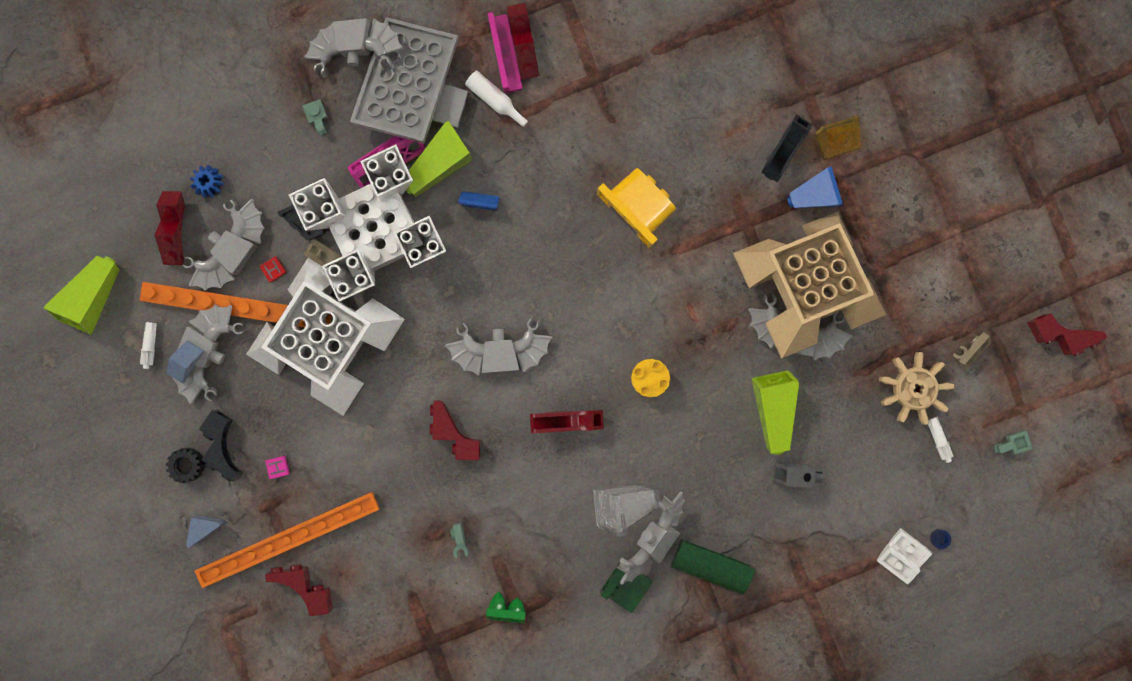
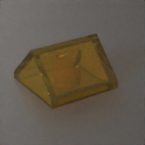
[815,115,861,160]

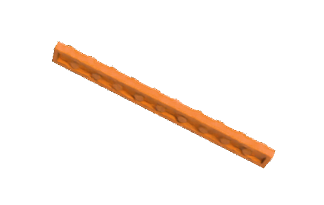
[139,282,332,327]
[195,492,380,588]

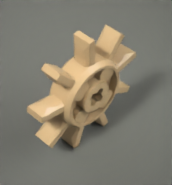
[879,352,954,425]

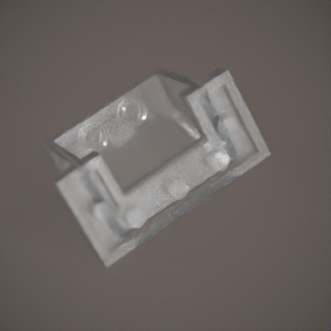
[593,484,659,537]

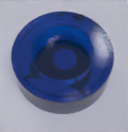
[930,529,951,549]

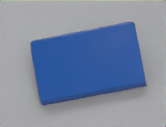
[458,191,499,211]

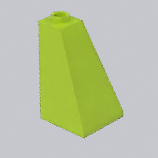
[406,121,473,197]
[44,256,120,335]
[751,370,799,455]

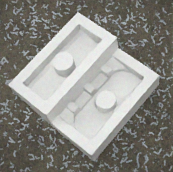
[877,528,932,584]

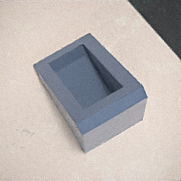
[166,340,204,384]
[186,515,226,548]

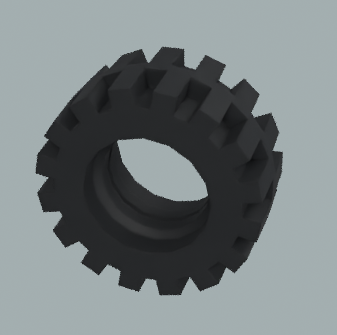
[166,448,205,483]

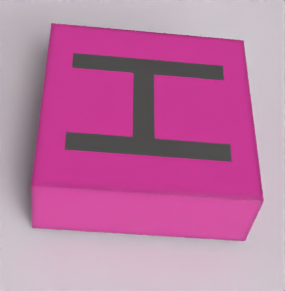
[265,456,290,479]

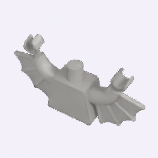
[304,18,404,78]
[183,199,265,291]
[748,294,853,360]
[172,304,243,405]
[445,318,553,376]
[617,492,685,584]

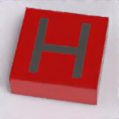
[259,256,287,283]

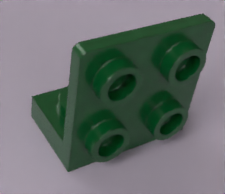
[600,562,653,613]

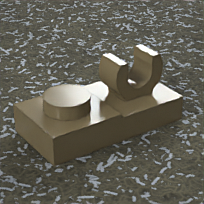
[303,239,342,266]
[953,332,991,371]

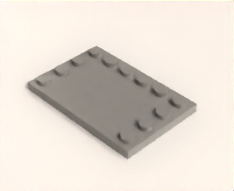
[350,17,459,144]

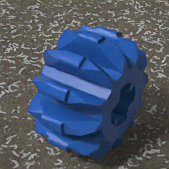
[190,165,224,198]

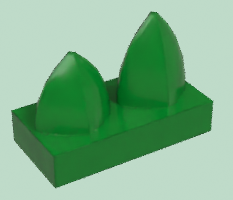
[486,592,526,624]

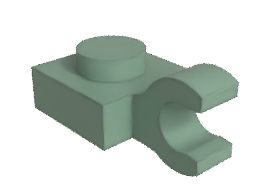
[303,99,328,135]
[993,430,1033,455]
[450,522,469,558]

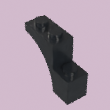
[761,114,812,183]
[199,409,243,481]

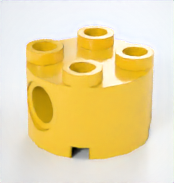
[631,359,670,397]

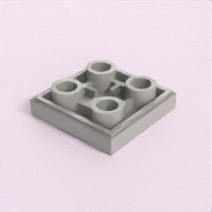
[432,84,469,129]

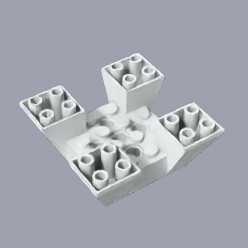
[289,145,446,302]
[246,258,405,416]

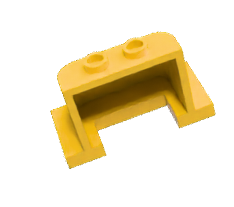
[597,168,676,249]

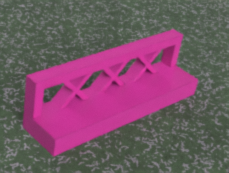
[487,12,523,94]
[347,136,425,188]

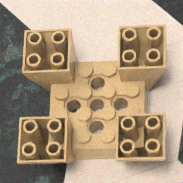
[733,212,886,359]

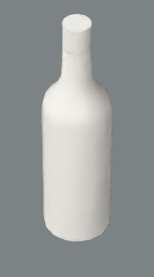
[465,71,528,127]

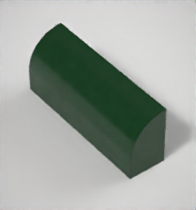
[670,539,755,595]

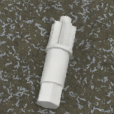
[140,322,157,369]
[928,417,954,463]

